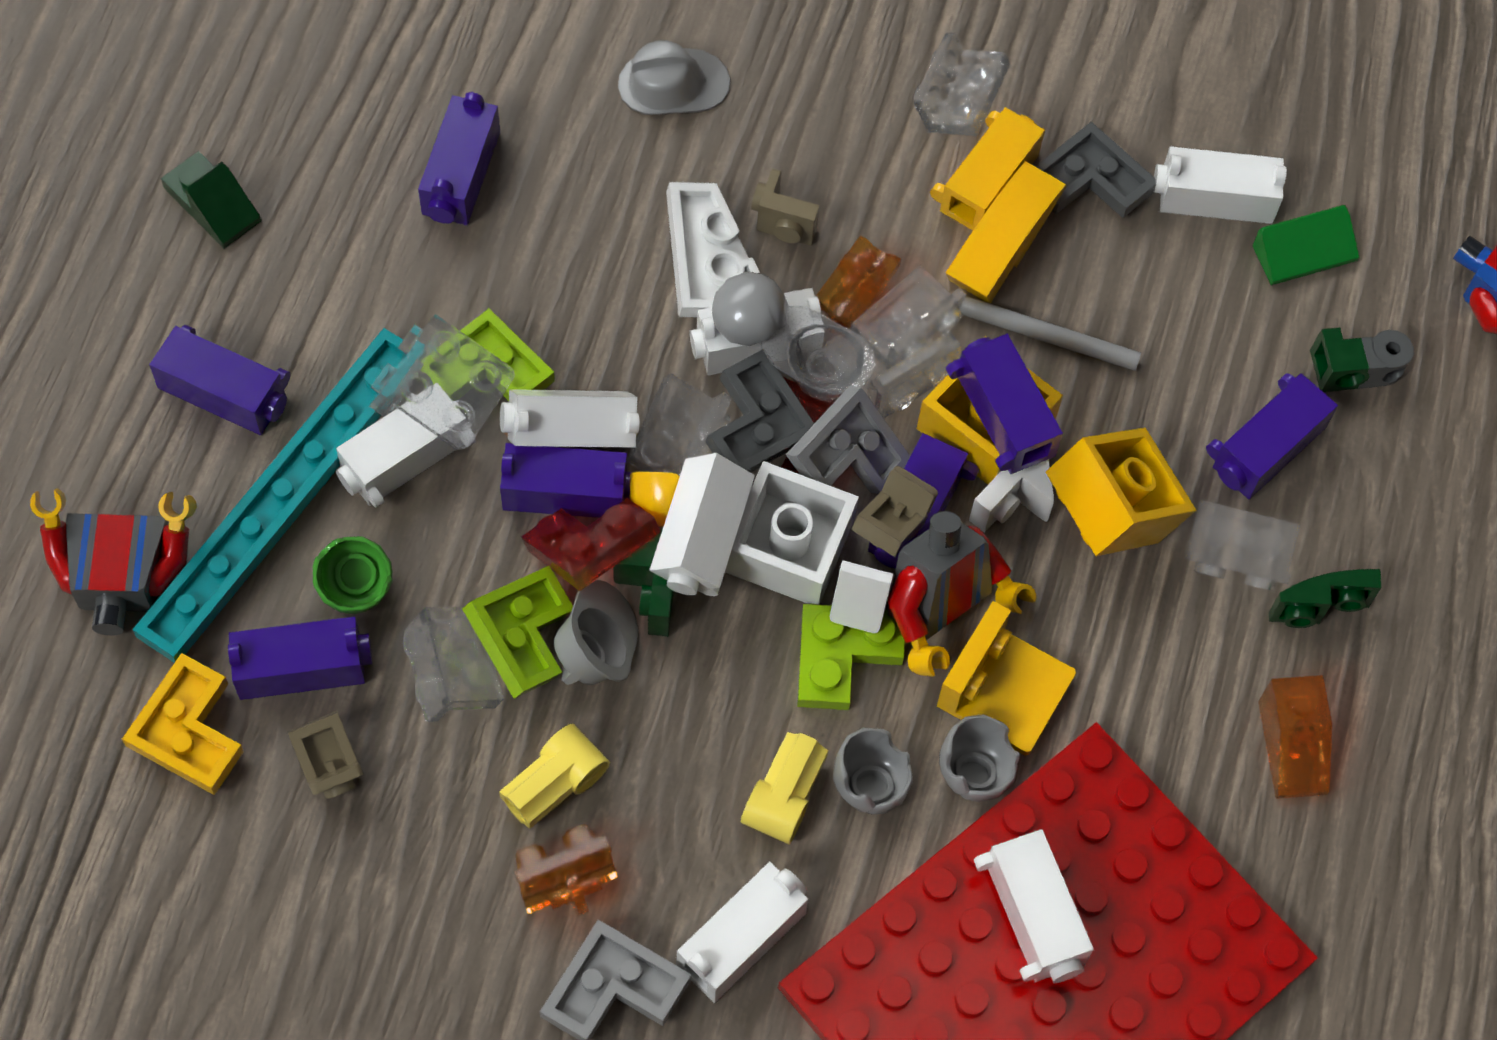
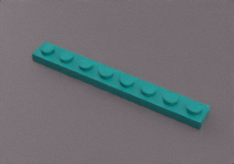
[132,328,425,663]

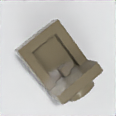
[751,168,820,246]
[852,466,938,557]
[287,711,363,799]

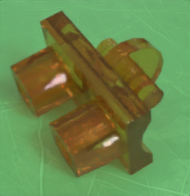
[815,235,901,330]
[514,824,618,916]

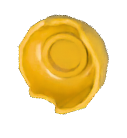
[630,471,680,527]

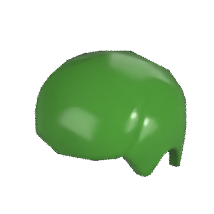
[313,536,393,614]

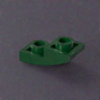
[1269,569,1382,628]

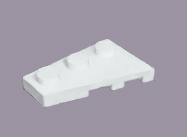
[666,182,760,317]

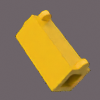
[930,107,1045,231]

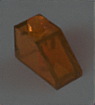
[1258,675,1332,799]

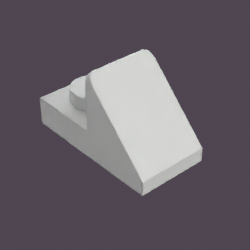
[969,459,1054,533]
[830,560,895,633]

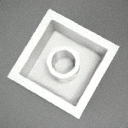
[725,461,859,605]

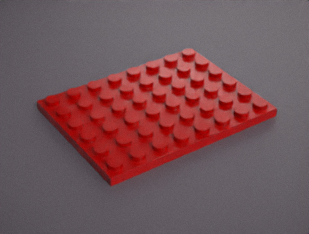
[778,722,1318,1040]

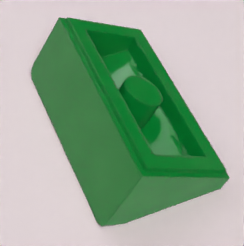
[1252,205,1360,285]

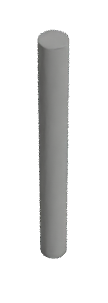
[950,293,1141,371]

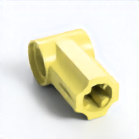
[499,724,610,829]
[741,732,828,845]

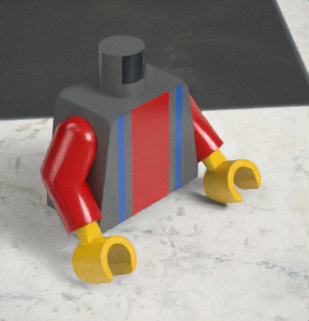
[30,488,197,636]
[888,511,1036,677]

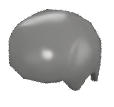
[712,272,788,346]
[939,714,1020,802]
[833,728,913,814]

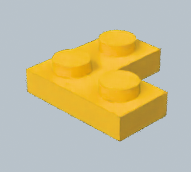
[122,653,244,795]

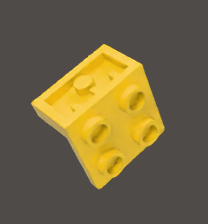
[936,601,1076,756]

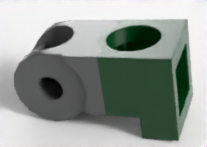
[1310,327,1414,392]

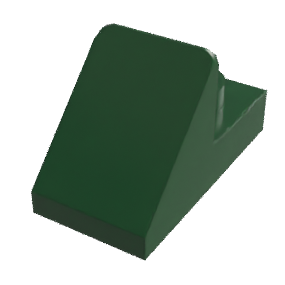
[161,151,262,249]
[613,527,674,637]

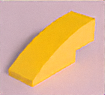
[946,161,1067,304]

